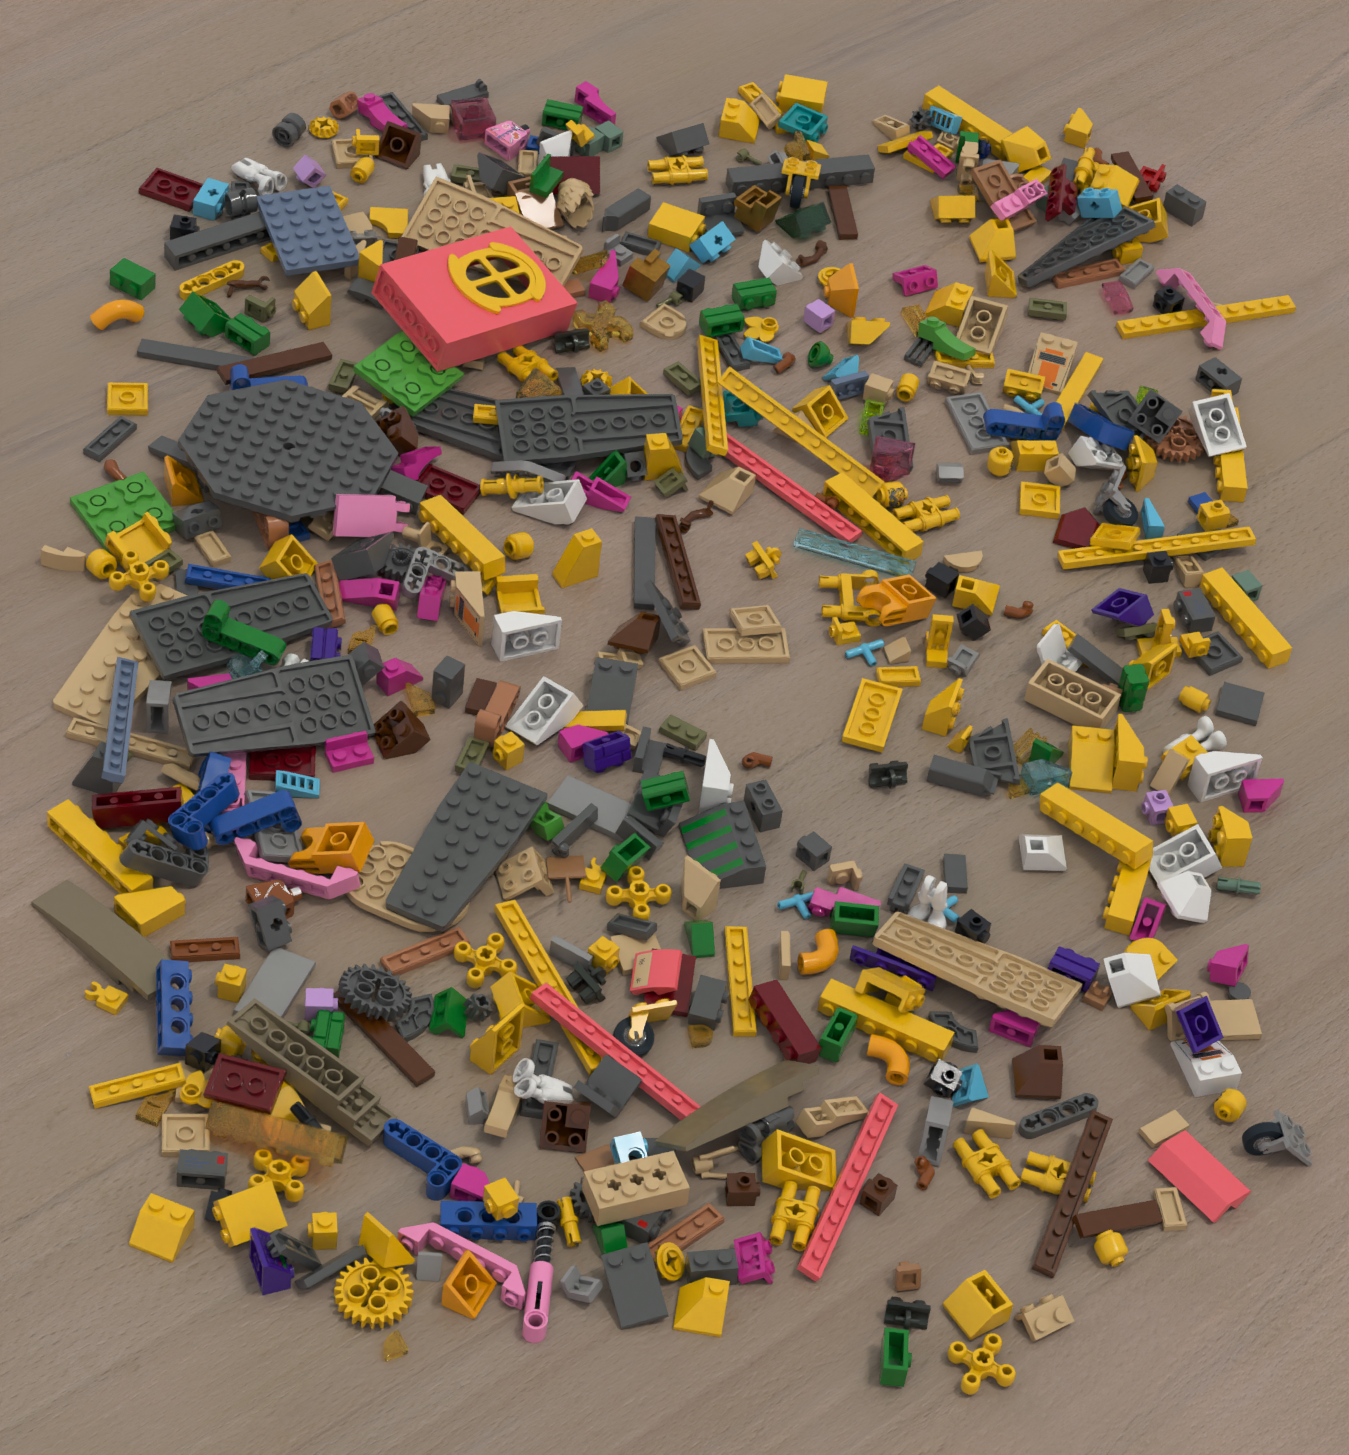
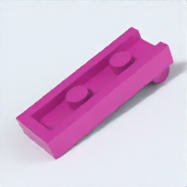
[907,135,956,179]

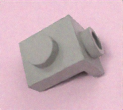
[947,644,979,676]
[560,1265,603,1303]

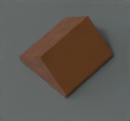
[374,121,421,169]

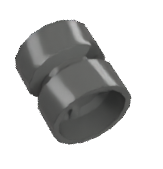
[272,113,306,147]
[224,187,258,217]

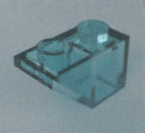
[1020,759,1072,796]

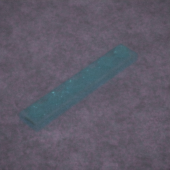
[793,528,916,577]

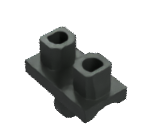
[554,328,590,353]
[869,760,908,788]
[566,961,606,1005]
[884,1296,931,1330]

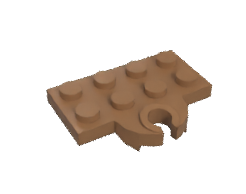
[970,159,1037,232]

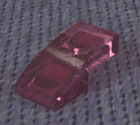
[1102,281,1134,315]

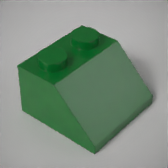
[179,291,232,337]

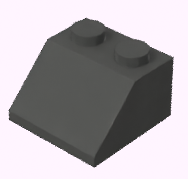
[656,123,709,157]
[477,152,526,197]

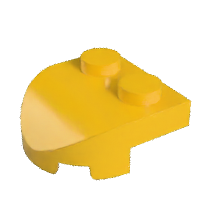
[1123,938,1178,981]

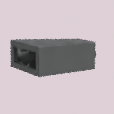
[72,741,122,794]

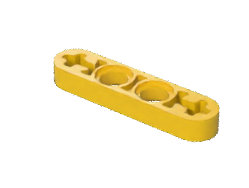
[179,260,245,300]

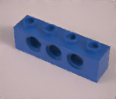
[156,959,193,1056]
[440,1201,537,1241]

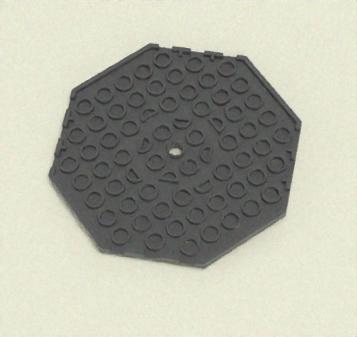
[178,379,398,522]

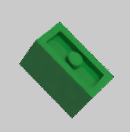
[529,154,564,198]
[429,987,467,1038]

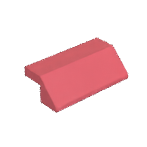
[1148,1130,1252,1223]

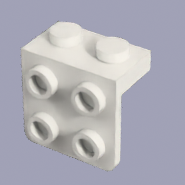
[1037,624,1083,672]

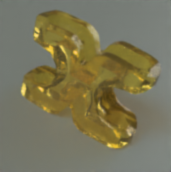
[572,300,633,352]

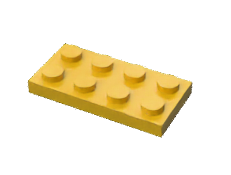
[841,678,903,753]

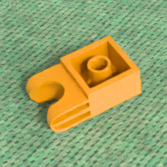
[856,574,936,626]
[288,822,375,874]

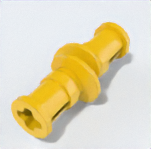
[480,473,544,499]

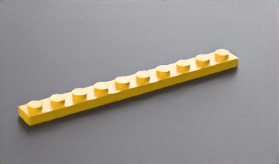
[1116,295,1296,339]
[697,335,728,456]
[717,366,884,499]
[1057,526,1256,570]
[494,900,603,1075]

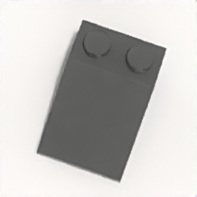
[331,531,394,581]
[587,657,638,725]
[601,1242,669,1330]

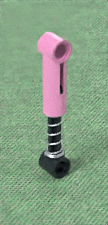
[522,1200,561,1343]

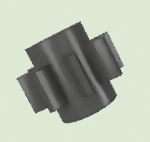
[909,107,934,131]
[463,993,493,1022]

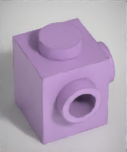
[293,155,326,188]
[803,299,835,333]
[1141,790,1173,826]
[305,988,338,1021]

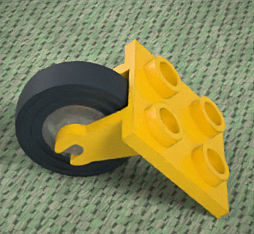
[781,157,821,209]
[613,999,677,1057]

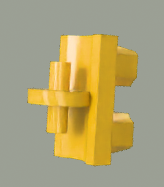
[745,541,782,579]

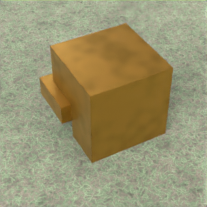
[733,185,782,232]
[622,249,671,302]

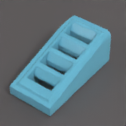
[929,105,963,135]
[740,337,782,364]
[1140,498,1165,540]
[275,770,320,798]

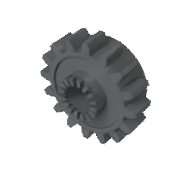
[380,543,424,583]

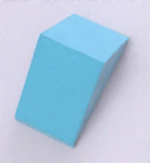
[666,248,701,283]

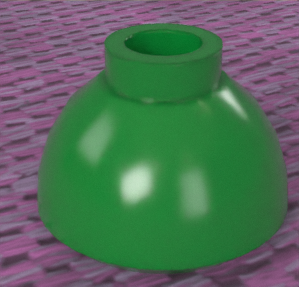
[808,341,834,368]

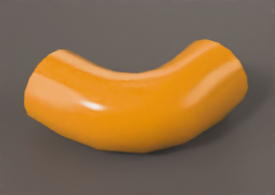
[90,299,144,330]
[797,929,839,975]
[867,1034,910,1086]

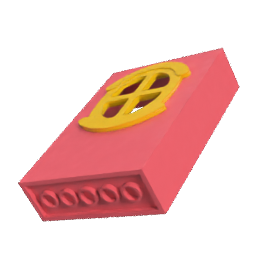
[372,226,577,372]

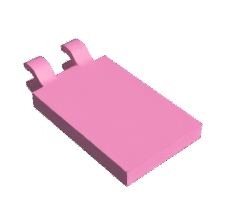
[332,494,410,537]

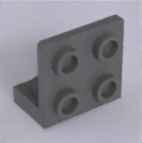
[697,192,745,236]
[627,784,683,837]
[124,819,178,851]
[573,1055,642,1118]

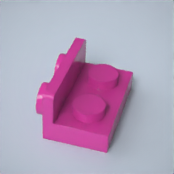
[892,265,938,296]
[324,731,374,773]
[734,1232,775,1284]

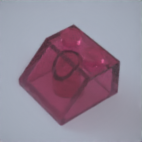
[450,97,496,140]
[870,436,915,482]

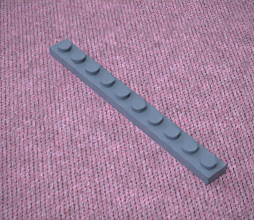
[101,657,139,783]

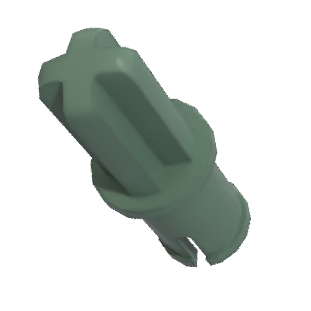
[1217,876,1261,895]

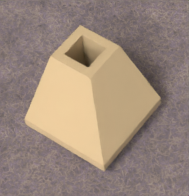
[698,467,756,515]
[680,855,721,920]

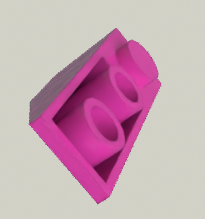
[417,574,447,621]
[339,578,401,611]

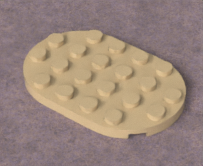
[345,841,471,932]

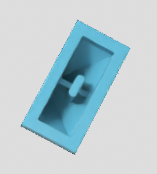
[822,354,859,381]
[952,1063,989,1107]

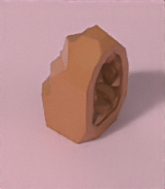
[329,91,359,119]

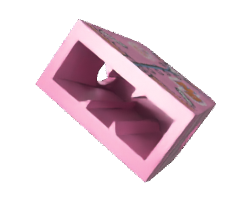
[484,121,530,162]

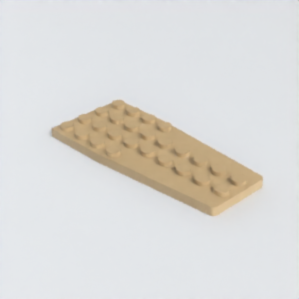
[401,176,583,286]
[53,579,187,726]
[872,912,1083,1028]

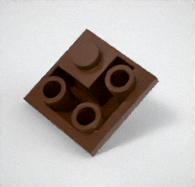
[375,406,418,457]
[607,612,661,654]
[374,701,431,759]
[1012,1045,1063,1099]
[539,1100,591,1153]

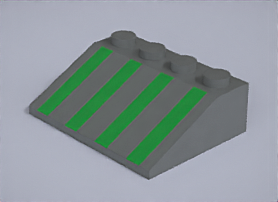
[679,801,766,889]

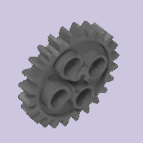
[338,964,412,1020]

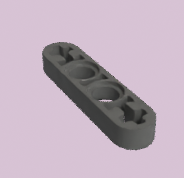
[1018,1093,1099,1139]

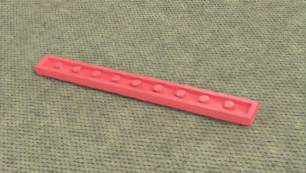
[725,433,862,546]
[530,983,701,1120]
[796,1092,898,1282]

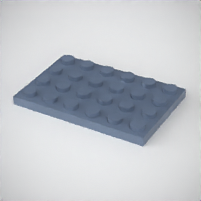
[256,186,359,276]

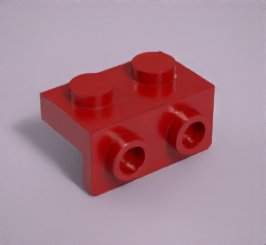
[1140,164,1167,194]

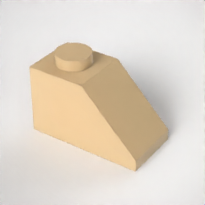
[412,103,450,134]

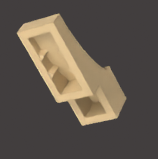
[484,1075,523,1138]
[795,1096,868,1138]

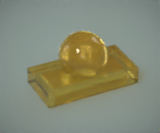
[784,131,810,161]

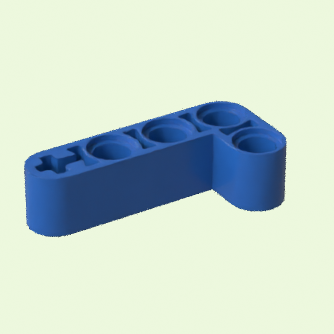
[230,364,308,390]
[983,402,1065,441]
[1067,402,1134,451]
[197,751,231,833]
[168,773,240,850]
[209,790,302,845]
[383,1119,462,1201]

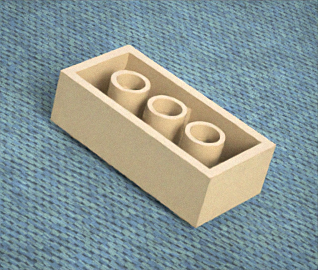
[1024,659,1121,729]
[582,1151,690,1226]

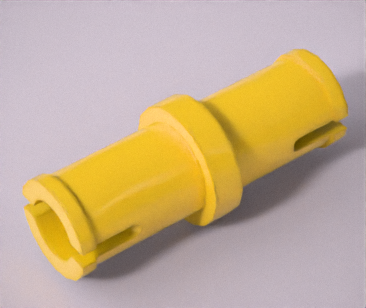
[556,1197,582,1247]

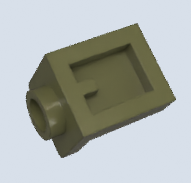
[244,295,276,323]
[654,468,689,498]

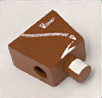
[245,879,303,920]

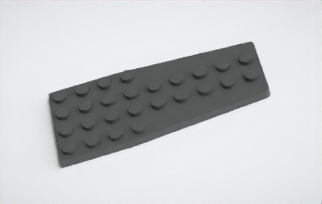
[409,388,579,480]
[495,394,683,464]
[129,573,333,681]
[172,654,376,757]
[386,762,548,932]

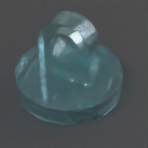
[227,650,268,679]

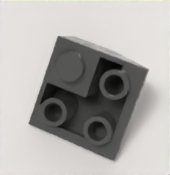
[1128,389,1183,444]

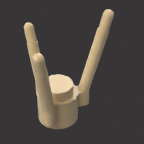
[691,1146,739,1179]

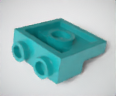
[778,103,828,145]
[723,388,764,427]

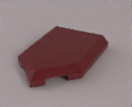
[1053,507,1100,549]

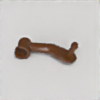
[796,240,828,267]
[227,276,270,297]
[679,500,714,533]

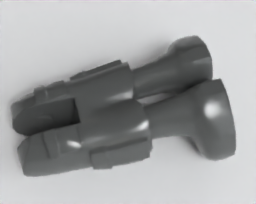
[737,1106,794,1163]

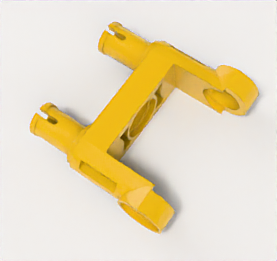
[819,570,881,627]

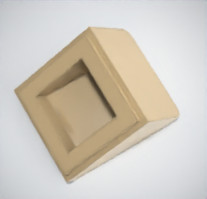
[883,637,911,664]

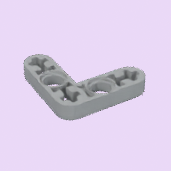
[491,460,566,482]
[401,547,470,599]

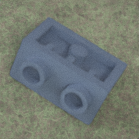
[830,371,869,400]

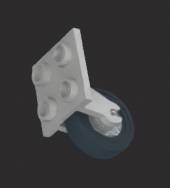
[1093,465,1138,526]
[1242,1109,1312,1166]

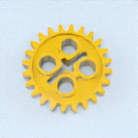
[334,1258,414,1329]

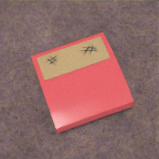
[630,949,682,996]

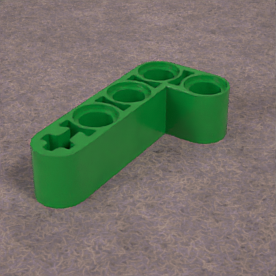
[202,600,286,665]

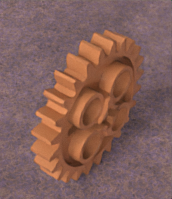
[1143,415,1204,463]

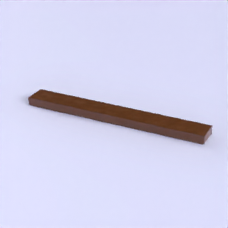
[1031,1110,1113,1278]

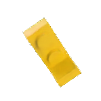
[1136,609,1182,657]
[925,614,954,668]

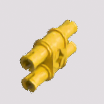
[1073,147,1100,195]
[647,155,708,185]
[497,345,558,389]
[892,495,960,532]
[952,1129,1021,1199]
[1020,1150,1097,1203]
[769,1180,821,1251]

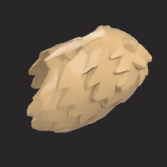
[556,178,594,229]

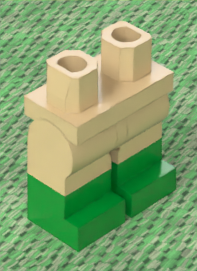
[955,131,979,187]

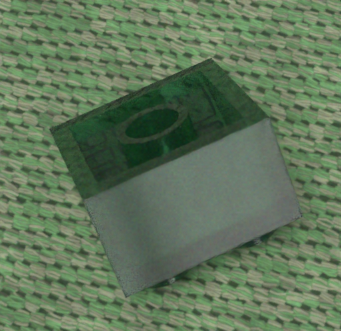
[775,202,832,239]

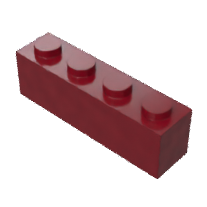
[92,786,184,829]
[748,979,822,1064]

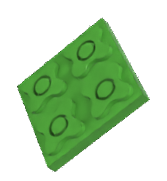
[353,330,464,417]
[70,471,175,554]

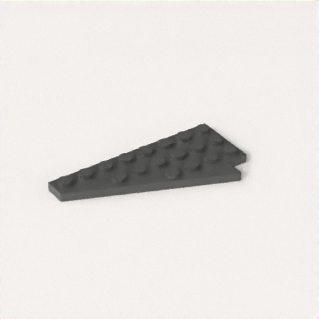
[1018,206,1155,288]

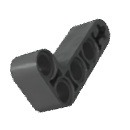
[119,839,209,887]

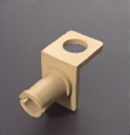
[402,522,449,555]

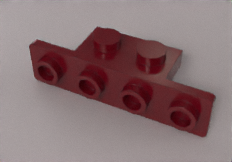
[1045,163,1078,222]

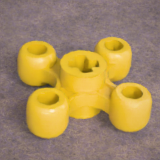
[109,549,169,602]
[605,866,672,921]
[453,933,517,989]
[248,1149,309,1202]
[947,1333,1016,1395]

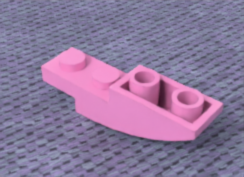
[990,179,1048,221]

